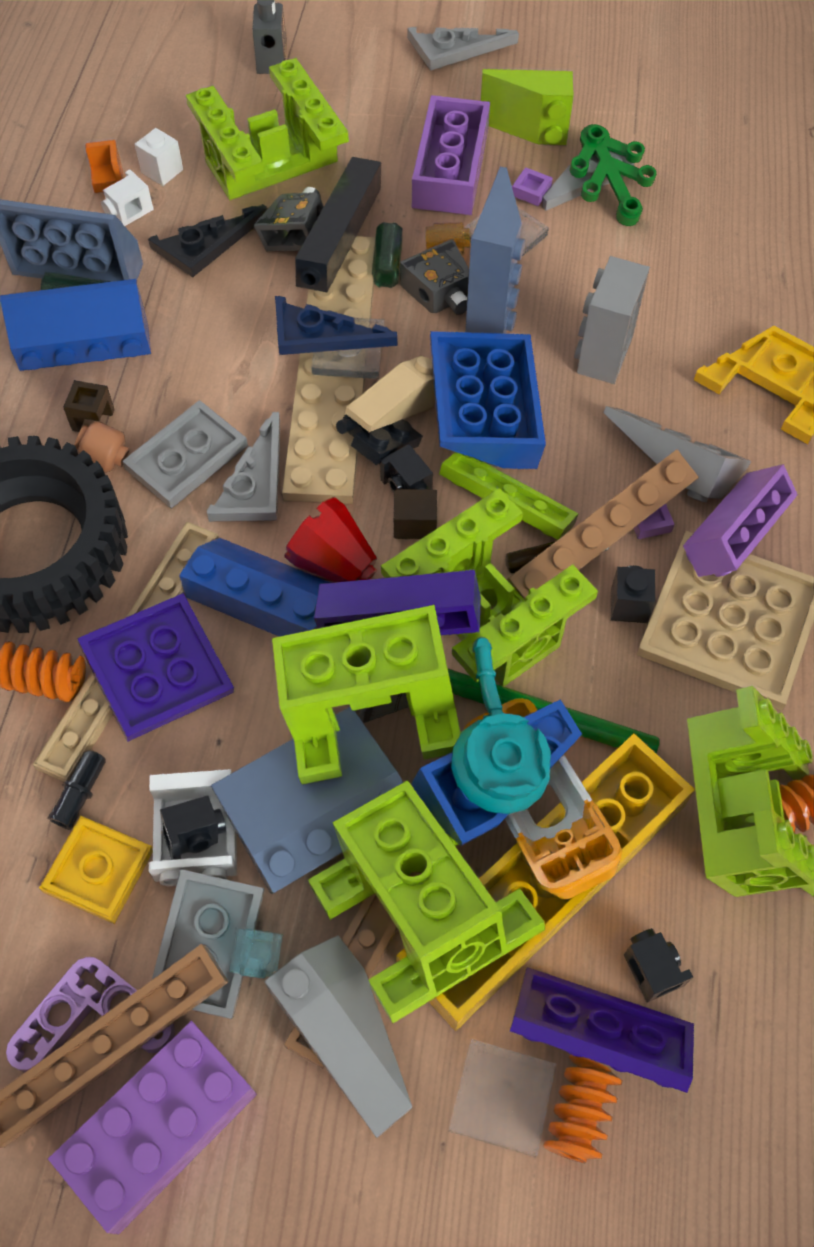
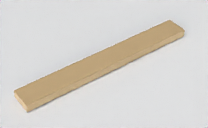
[33,522,219,782]

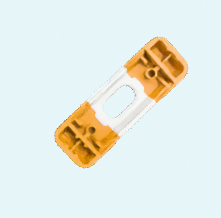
[463,698,622,899]

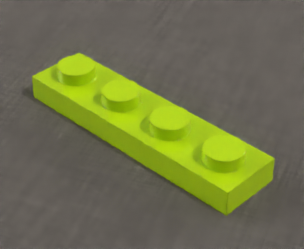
[439,452,579,540]

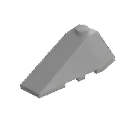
[603,406,751,502]
[265,936,412,1138]

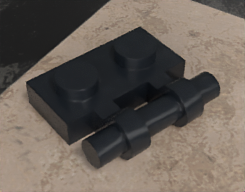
[336,414,423,465]

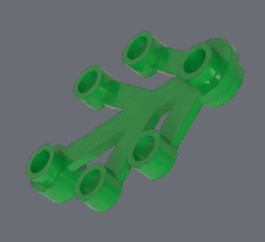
[569,124,657,226]

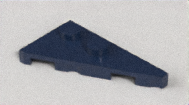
[275,296,398,355]

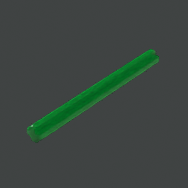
[448,668,660,754]

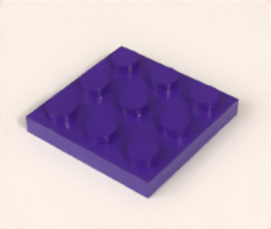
[77,593,234,742]

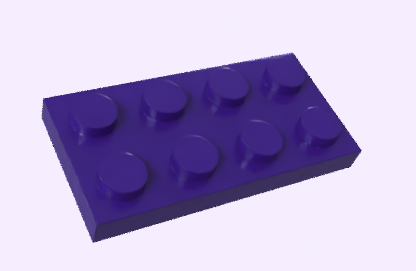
[510,967,694,1093]

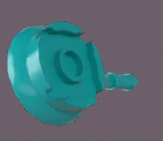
[451,637,551,814]

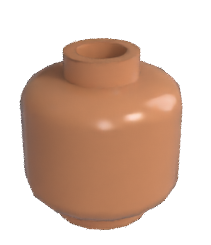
[74,422,130,473]

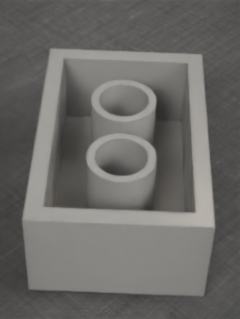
[574,256,650,384]

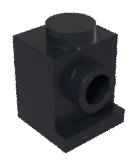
[380,444,433,493]
[160,796,226,860]
[624,928,693,1003]

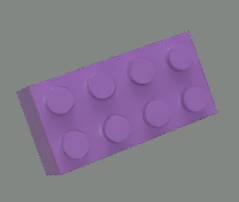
[412,95,490,215]
[48,1020,257,1235]

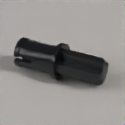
[47,750,106,830]

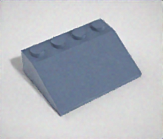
[465,166,525,334]
[0,199,143,285]
[211,707,403,893]

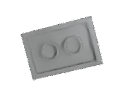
[122,400,248,509]
[152,869,265,1019]

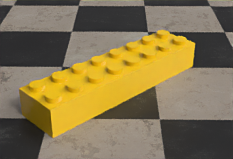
[396,734,695,1032]

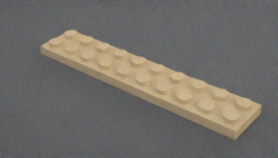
[282,236,378,504]

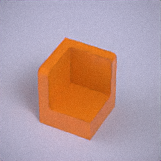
[85,140,124,193]

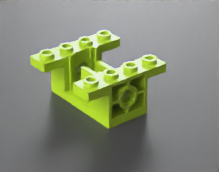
[186,58,349,201]
[381,488,598,686]
[272,605,461,785]
[687,686,814,897]
[308,780,545,1024]

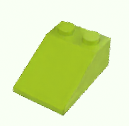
[480,69,574,145]

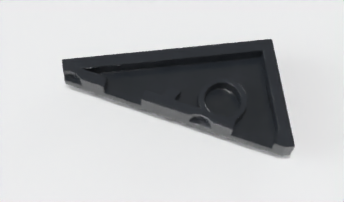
[148,204,268,277]

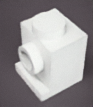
[101,170,154,226]

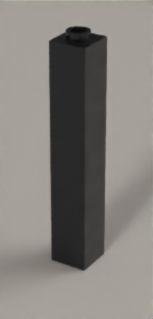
[295,157,381,293]

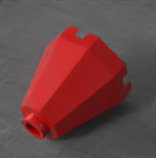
[284,497,377,583]

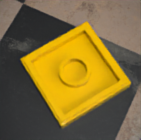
[39,815,153,924]

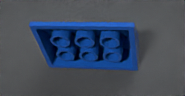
[430,331,546,469]

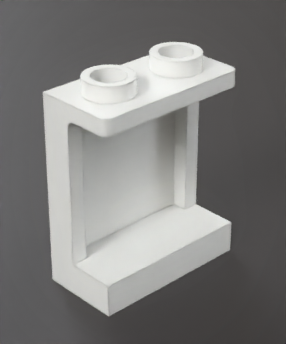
[148,769,237,886]

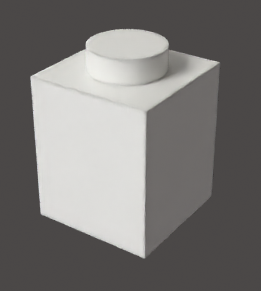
[134,128,183,186]

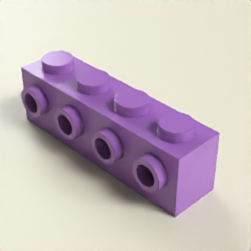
[683,464,798,577]

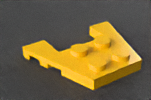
[694,326,814,444]

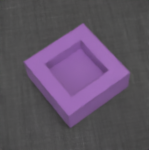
[512,167,553,206]
[634,504,675,539]

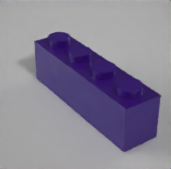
[314,570,481,635]

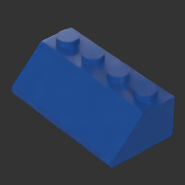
[0,279,151,371]
[179,538,331,637]

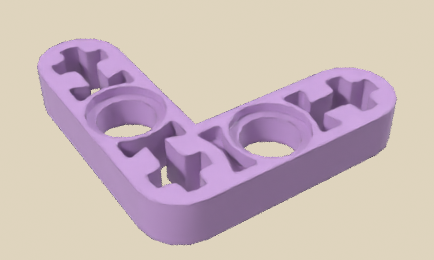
[6,957,175,1073]

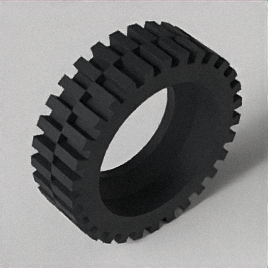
[0,436,128,633]

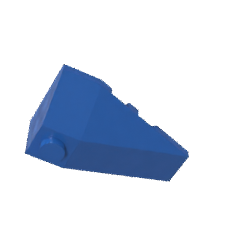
[411,699,582,846]

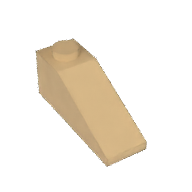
[344,356,436,432]

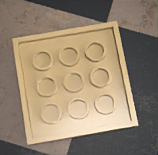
[636,531,814,711]

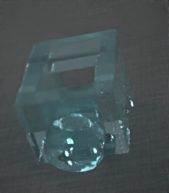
[229,927,283,978]

